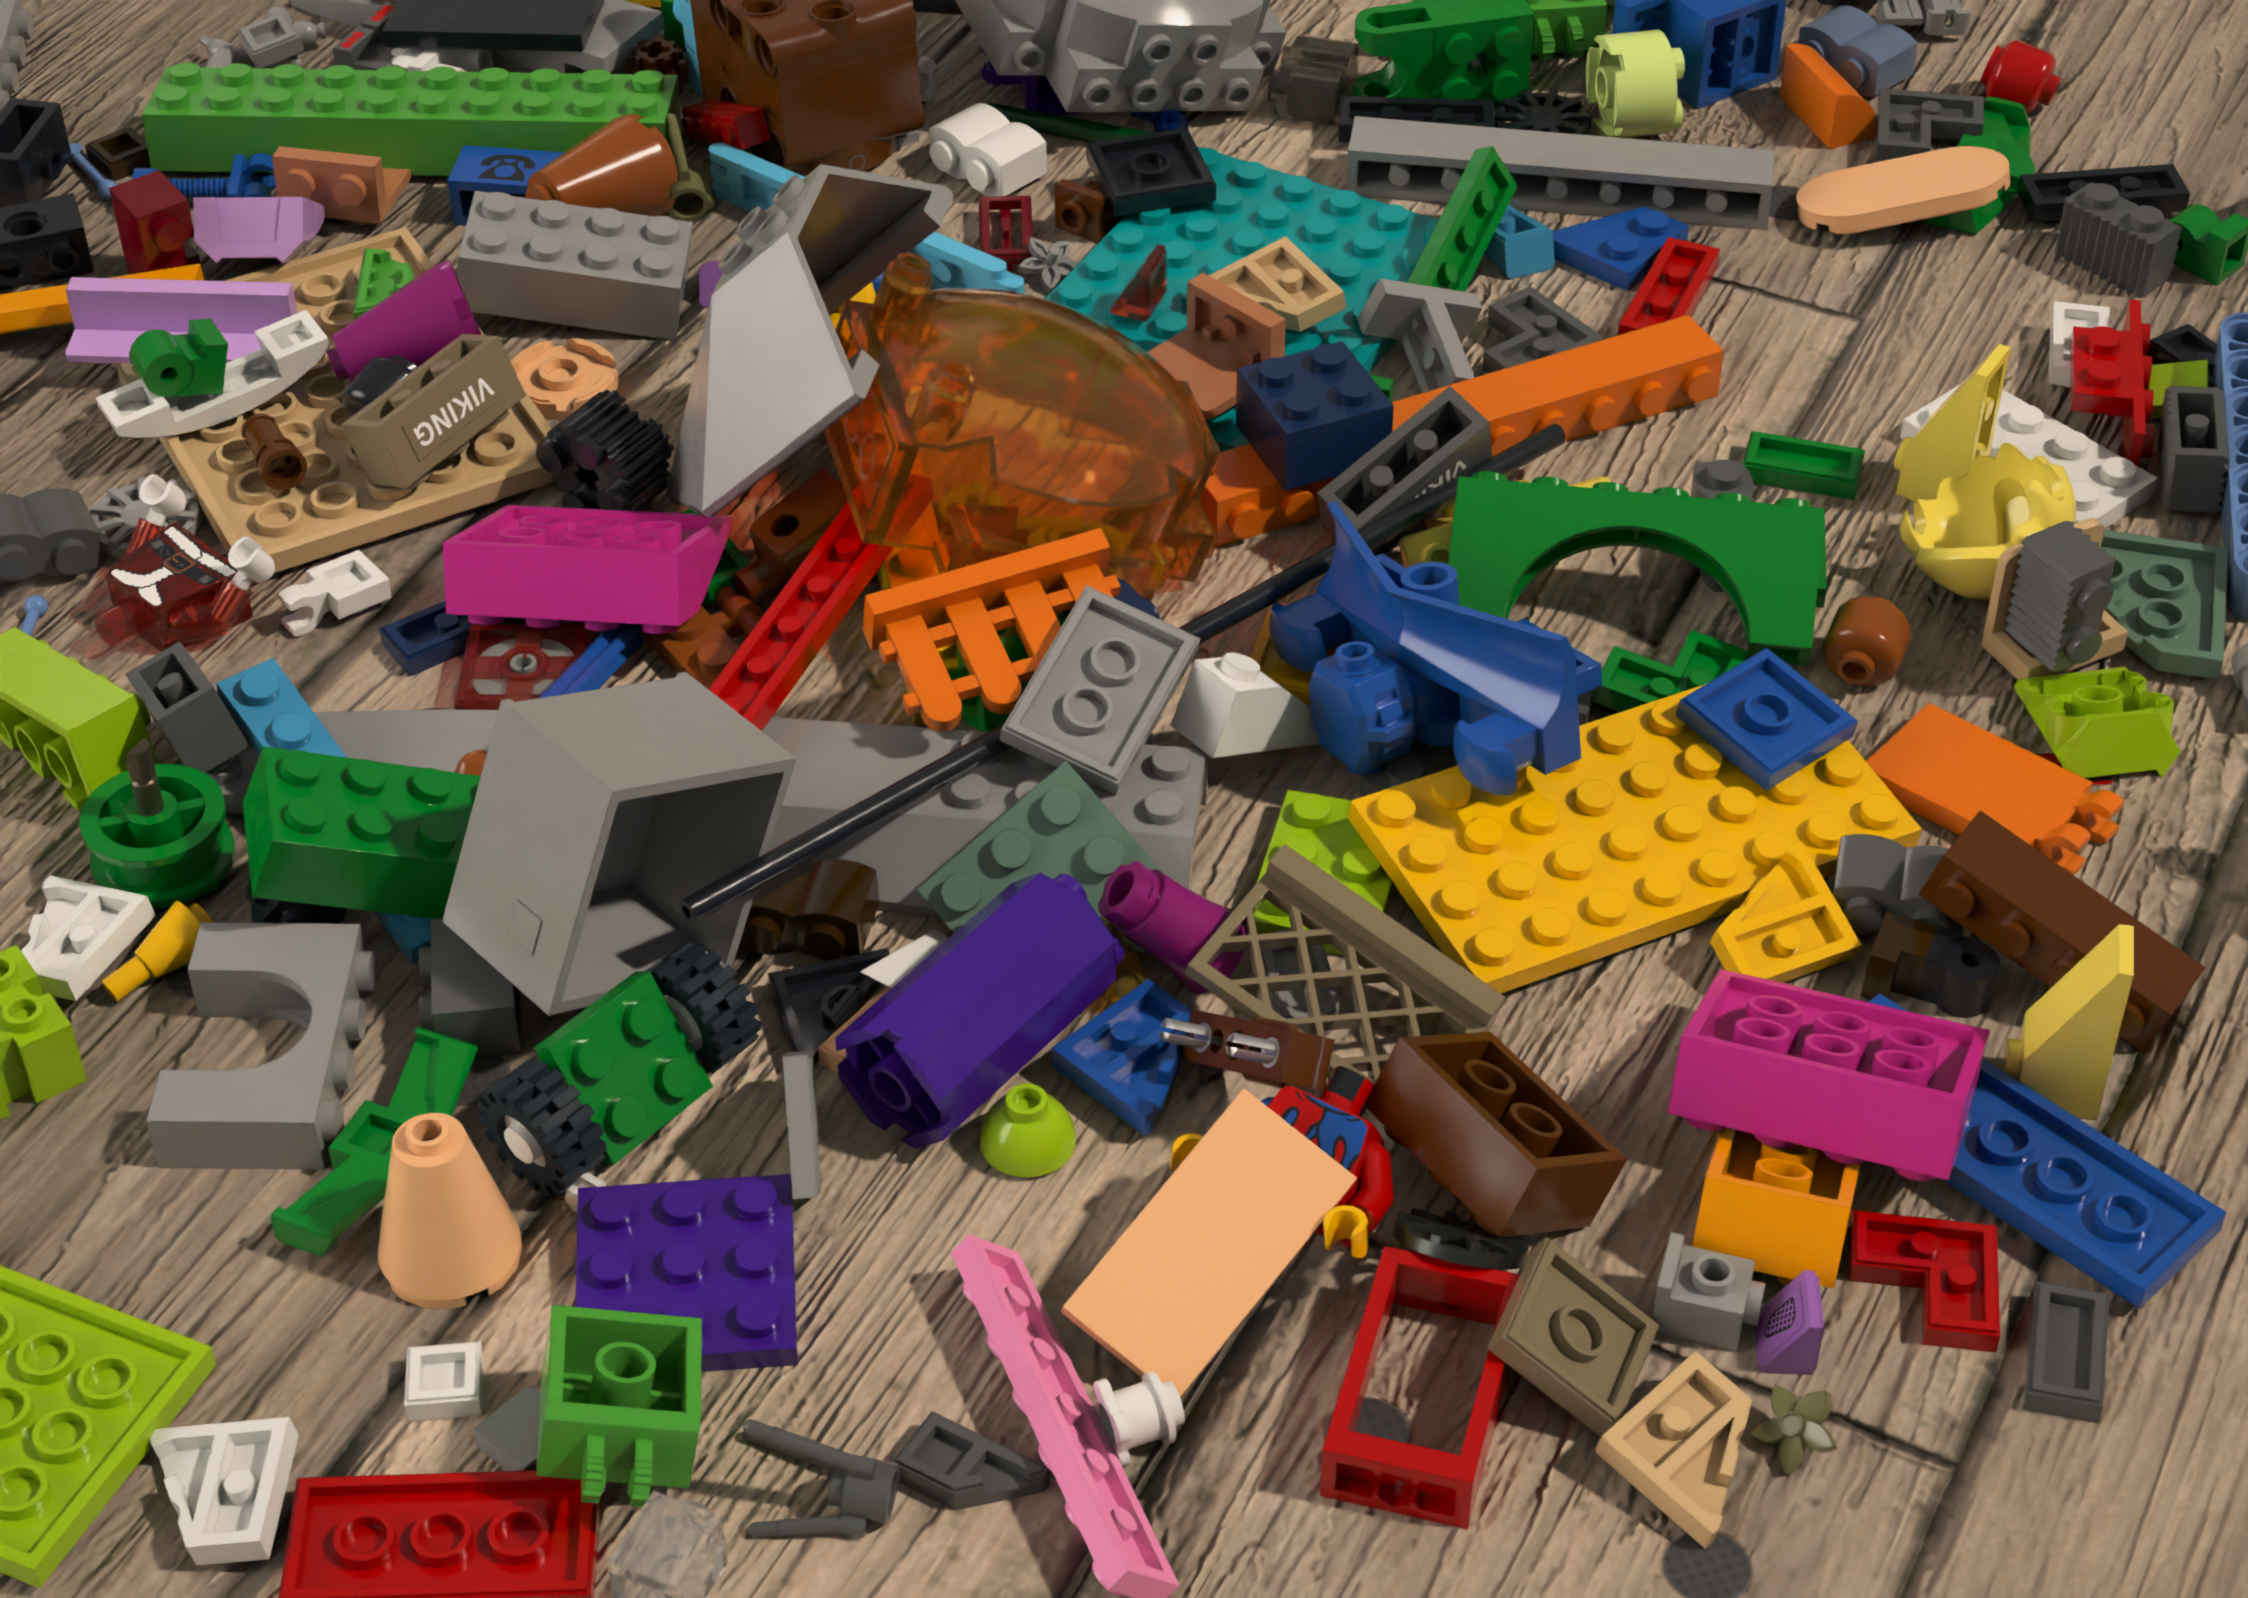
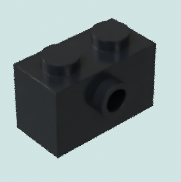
[0,98,72,207]

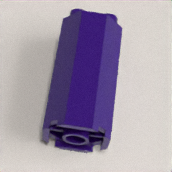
[835,872,1125,1149]

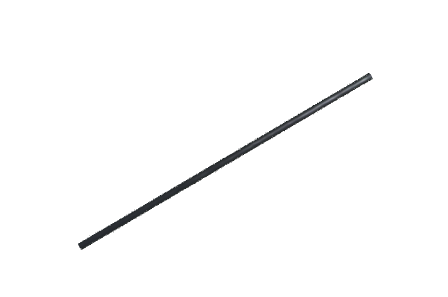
[678,424,1566,924]

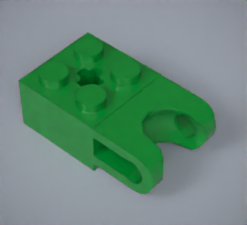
[1352,0,1534,107]

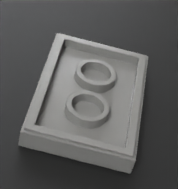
[999,585,1201,795]

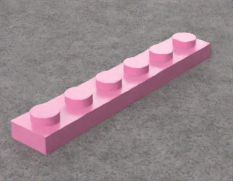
[951,1234,1180,1598]

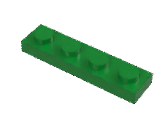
[1407,146,1518,292]

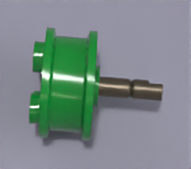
[79,738,235,909]

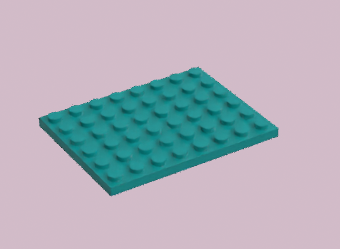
[982,147,1439,456]

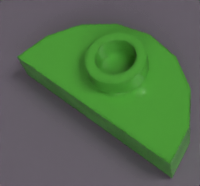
[353,248,414,320]

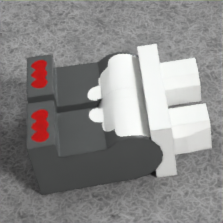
[333,1,494,72]

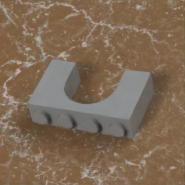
[146,922,377,1170]

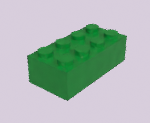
[243,746,481,919]

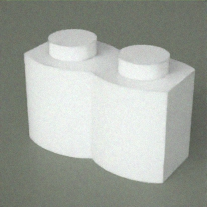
[929,103,1048,197]

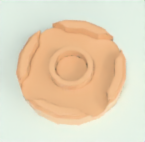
[510,338,619,420]

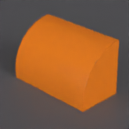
[1779,43,1876,149]

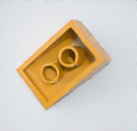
[1692,1127,1861,1289]

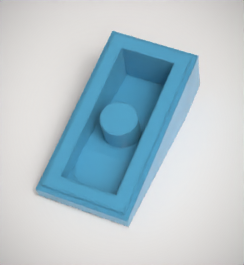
[1484,205,1555,279]

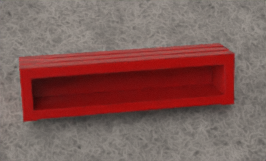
[682,99,771,149]

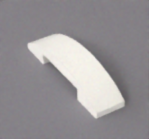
[96,310,331,438]

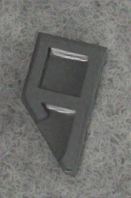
[892,1411,1050,1510]

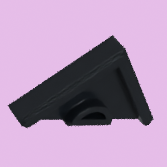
[768,948,890,1065]

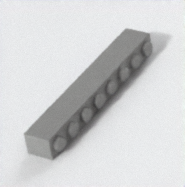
[1346,116,1775,230]

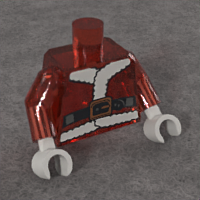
[94,474,275,652]

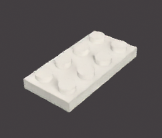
[1900,383,2158,529]

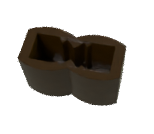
[739,859,880,961]

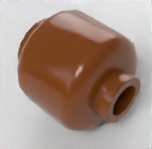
[1822,596,1911,687]

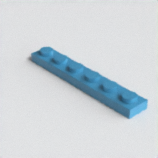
[216,658,432,964]

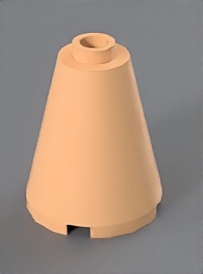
[377,1113,523,1309]

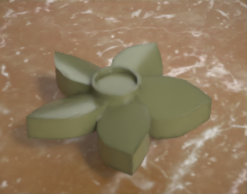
[1749,1384,1837,1475]

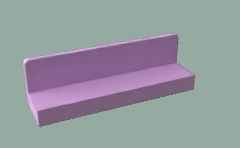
[65,277,298,364]

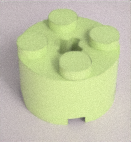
[1586,30,1685,138]

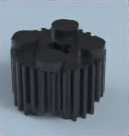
[536,390,675,511]

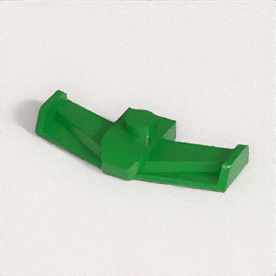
[1926,96,2035,235]
[270,1027,478,1256]

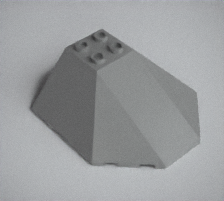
[665,164,954,519]

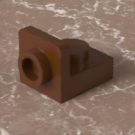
[1055,179,1125,244]

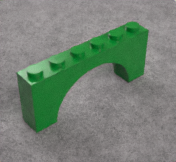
[1448,471,1825,666]

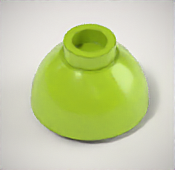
[979,1083,1076,1178]

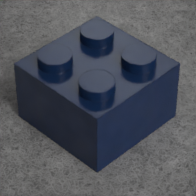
[1236,341,1394,490]

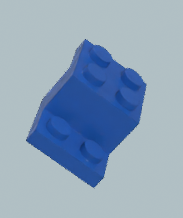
[1612,0,1786,109]

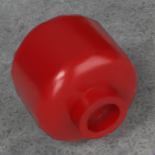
[1980,40,2062,115]

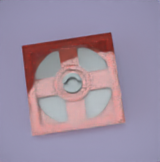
[454,624,594,710]

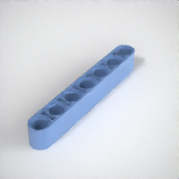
[2213,312,2248,621]

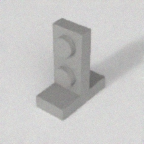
[1357,278,1483,393]

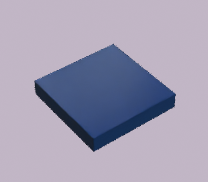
[1676,648,1858,791]

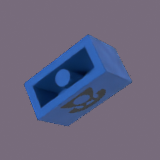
[447,145,565,226]

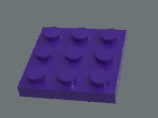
[576,1174,798,1372]

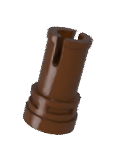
[241,413,307,490]

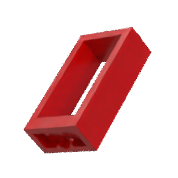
[1320,1246,1520,1530]

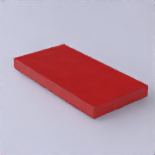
[279,1470,602,1598]

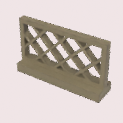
[1185,843,1506,1085]

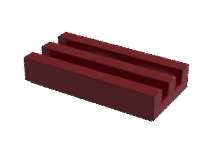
[978,195,1033,273]

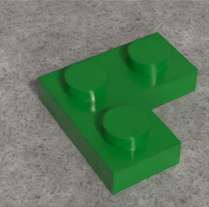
[1590,630,1749,712]

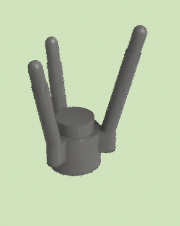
[743,1419,900,1538]

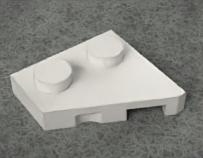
[21,875,156,1001]
[150,1417,299,1566]

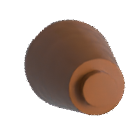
[525,114,678,217]

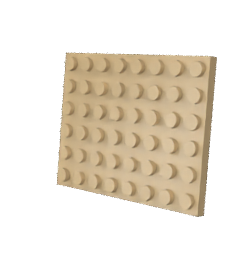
[114,227,554,576]

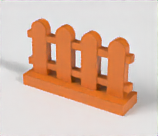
[863,528,1121,732]

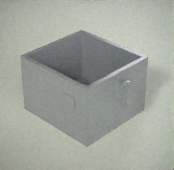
[442,672,797,1016]

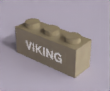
[342,334,526,490]

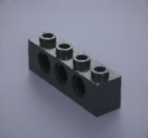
[0,193,94,291]

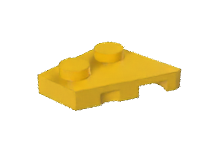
[1710,841,1862,983]

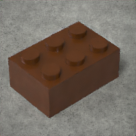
[1364,1032,1628,1238]

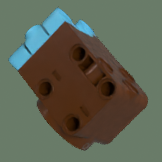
[673,0,925,177]

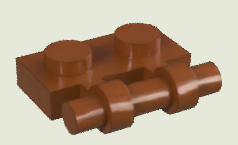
[647,586,762,689]

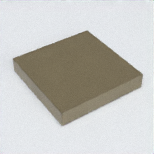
[1487,1237,1659,1437]

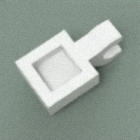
[278,550,391,636]

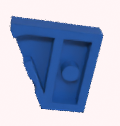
[1553,207,1689,291]
[1052,979,1191,1136]

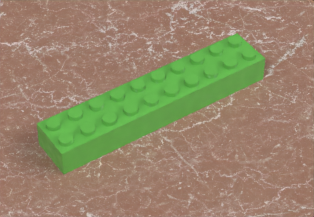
[142,63,682,176]

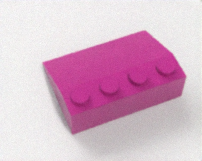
[443,505,733,634]
[1668,969,1990,1181]

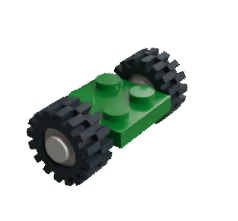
[477,942,761,1196]

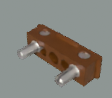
[1159,1009,1335,1091]

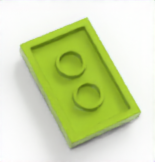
[1254,790,1395,956]

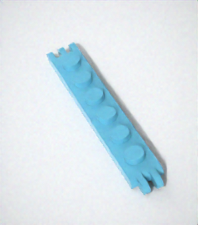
[709,143,1025,316]

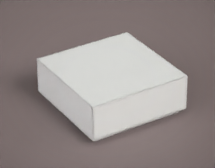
[404,1341,484,1422]

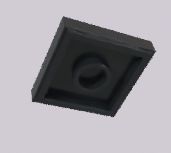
[1086,128,1216,217]

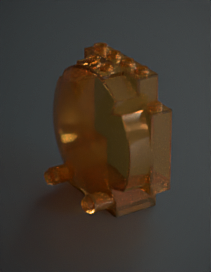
[824,253,1220,601]

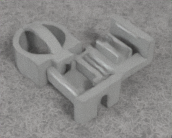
[1875,0,1972,35]

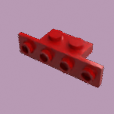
[2070,299,2155,467]

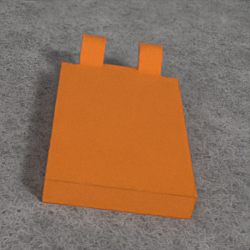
[1866,703,2124,875]

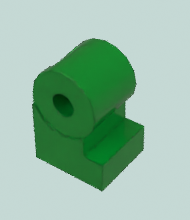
[2169,204,2248,286]
[129,318,228,397]

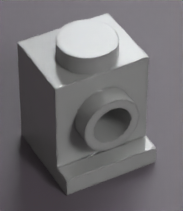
[1652,1232,1766,1352]

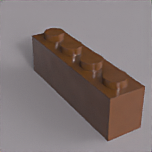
[1918,810,2206,1053]

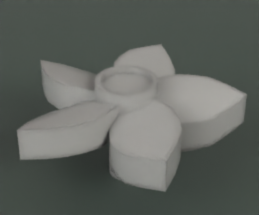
[1017,237,1077,294]

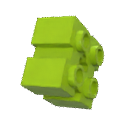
[0,944,87,1120]

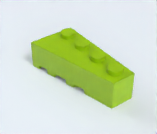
[0,627,159,811]

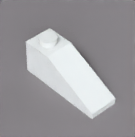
[1170,652,1320,758]

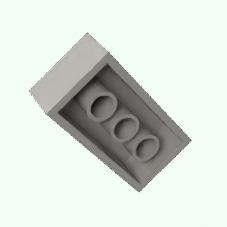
[457,191,693,341]

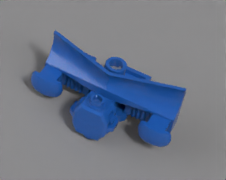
[1269,501,1602,796]

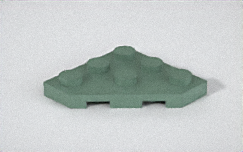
[2101,530,2228,680]
[916,761,1162,954]

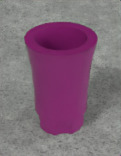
[1098,860,1245,994]

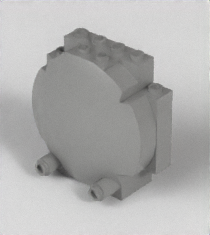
[955,0,1286,112]

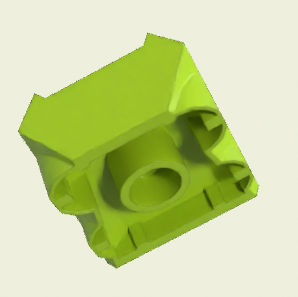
[2014,667,2181,778]

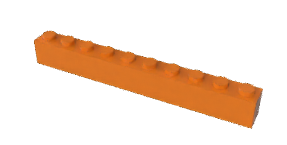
[1186,315,1724,548]

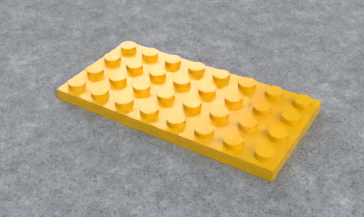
[1348,684,1922,994]

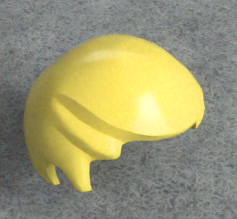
[1900,443,2076,600]

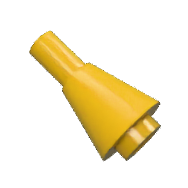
[100,900,214,1003]

